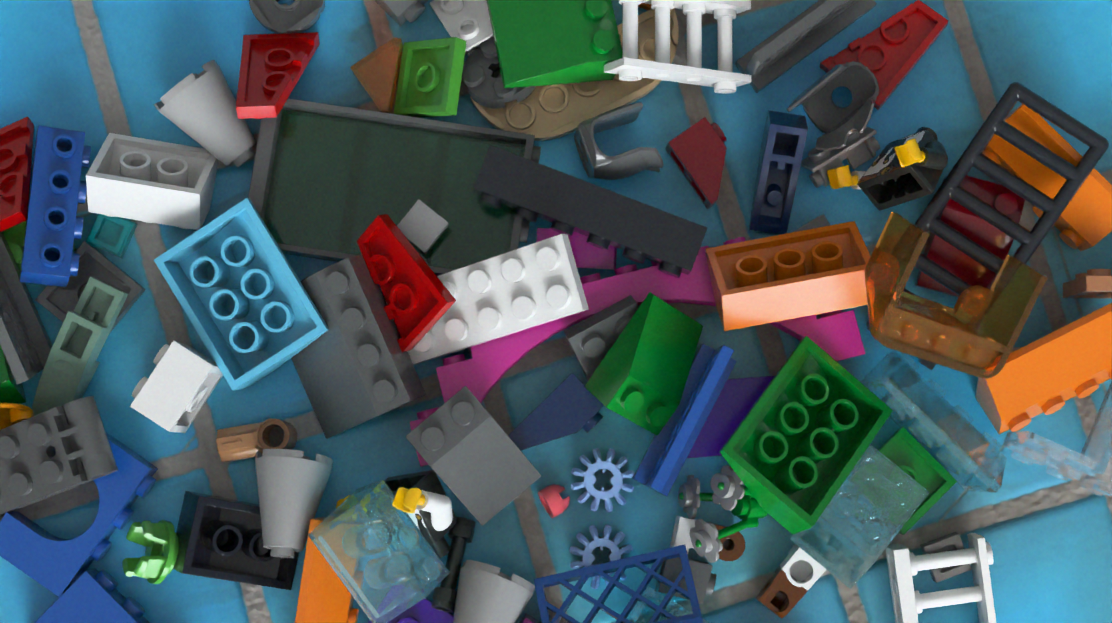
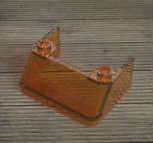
[864,212,1048,379]

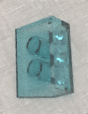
[308,480,450,623]

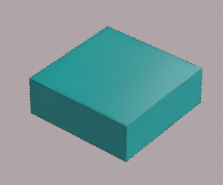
[85,214,138,259]

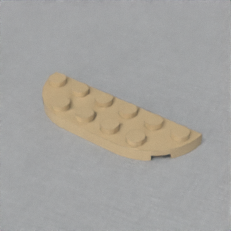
[470,8,679,141]

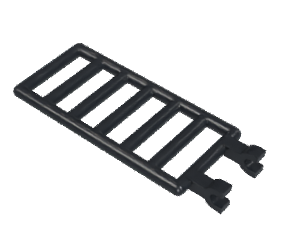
[866,82,1109,370]

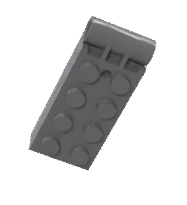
[0,396,118,516]

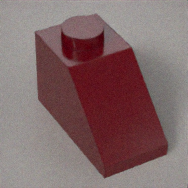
[665,117,727,209]

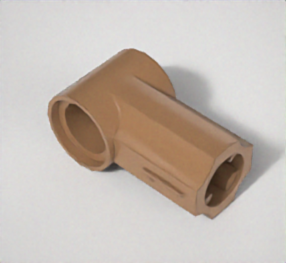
[216,418,298,463]

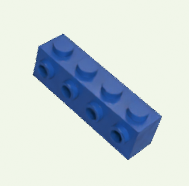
[19,125,91,287]

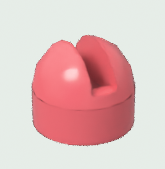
[538,484,570,518]

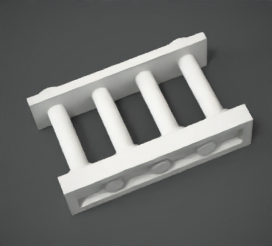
[604,0,752,94]
[885,533,997,623]

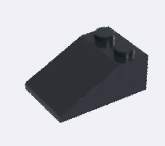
[173,491,299,590]

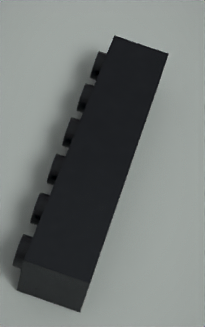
[473,145,707,278]

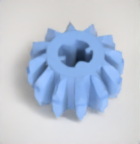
[571,448,635,512]
[569,524,633,589]

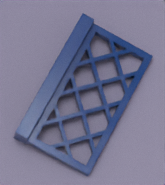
[632,344,737,496]
[534,544,703,623]

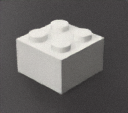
[130,340,223,433]

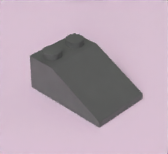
[405,386,541,526]

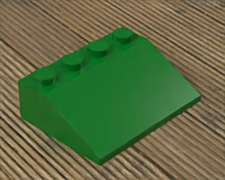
[486,0,622,88]
[720,336,893,535]

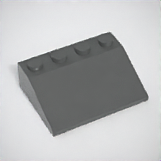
[291,255,426,439]

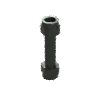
[431,517,475,613]

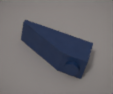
[749,110,808,235]
[508,373,604,451]

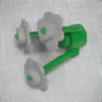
[678,465,768,563]

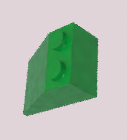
[584,292,703,436]

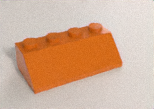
[982,104,1112,251]
[705,221,876,331]
[975,303,1112,434]
[295,517,370,623]

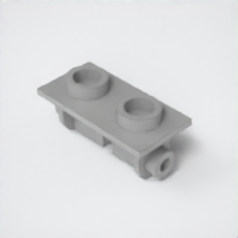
[801,126,880,188]

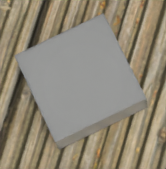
[397,199,449,254]

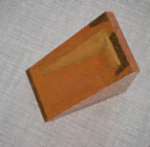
[350,37,403,114]

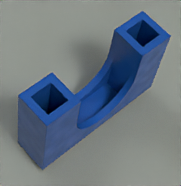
[0,432,158,597]
[34,568,150,623]

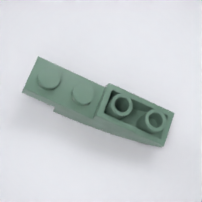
[32,276,128,416]

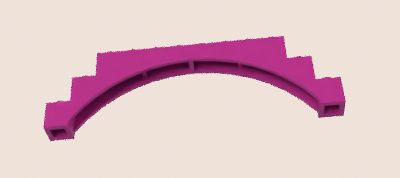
[409,237,865,467]

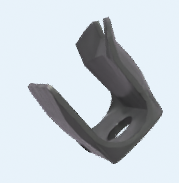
[786,61,879,150]
[574,103,664,180]

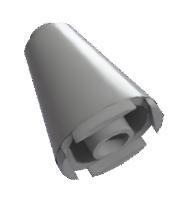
[154,60,256,168]
[255,449,333,558]
[453,560,535,623]

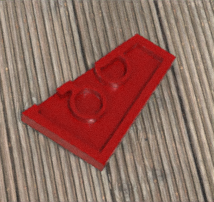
[819,0,949,110]
[236,32,320,119]
[0,116,34,232]
[357,214,456,353]

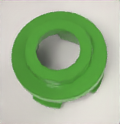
[122,520,179,584]

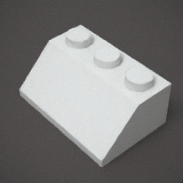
[86,133,219,230]

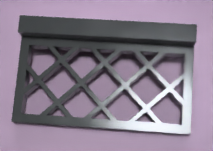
[735,0,877,93]
[0,231,52,384]

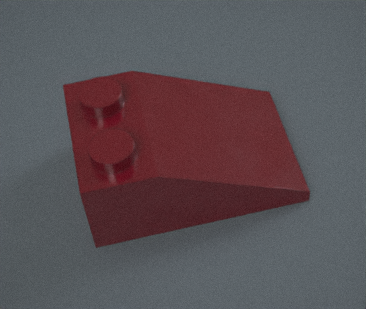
[915,175,1025,299]

